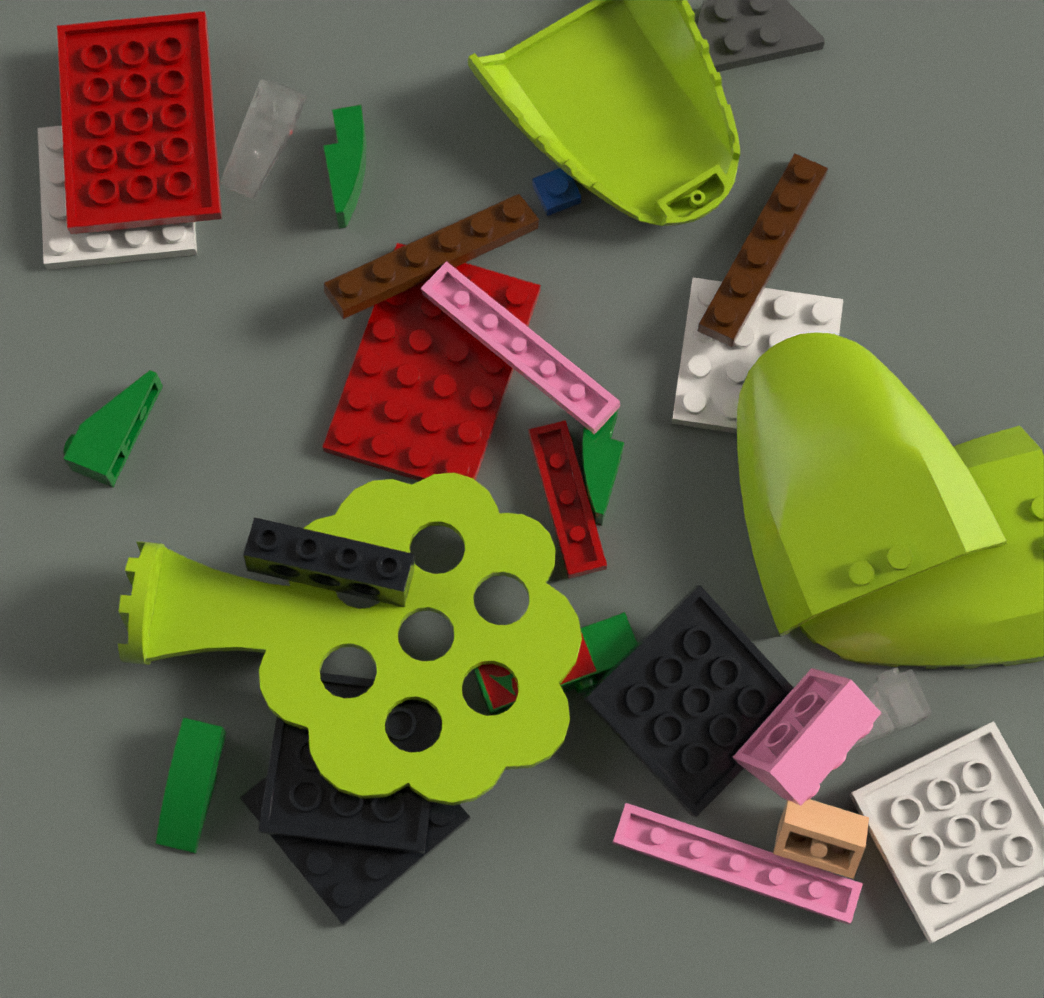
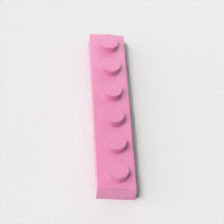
[421,261,620,435]
[612,803,863,925]

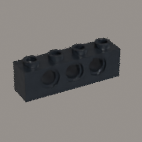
[243,517,414,607]

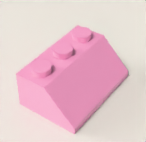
[733,668,881,806]

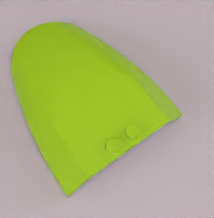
[467,0,740,226]
[737,332,1007,636]
[799,425,1044,669]

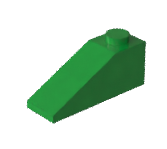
[63,370,163,487]

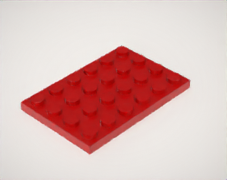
[57,11,222,234]
[322,243,541,481]

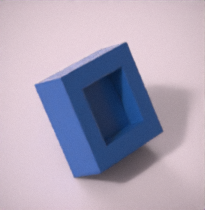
[532,168,581,216]

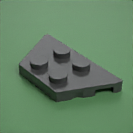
[697,0,825,72]

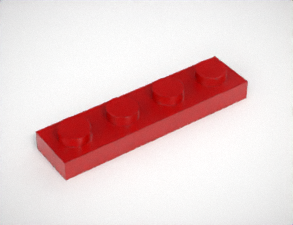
[528,420,607,579]

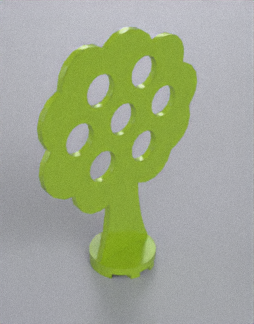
[118,473,582,805]

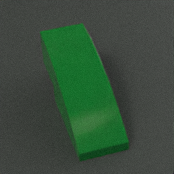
[323,105,367,229]
[581,409,625,525]
[155,717,227,854]

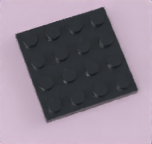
[582,585,794,817]
[258,673,442,854]
[240,776,471,926]

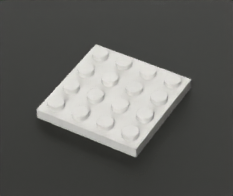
[38,126,197,270]
[671,277,843,434]
[849,721,1044,944]

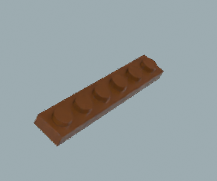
[697,153,828,347]
[324,194,539,319]

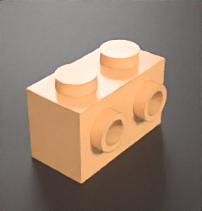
[773,799,869,879]

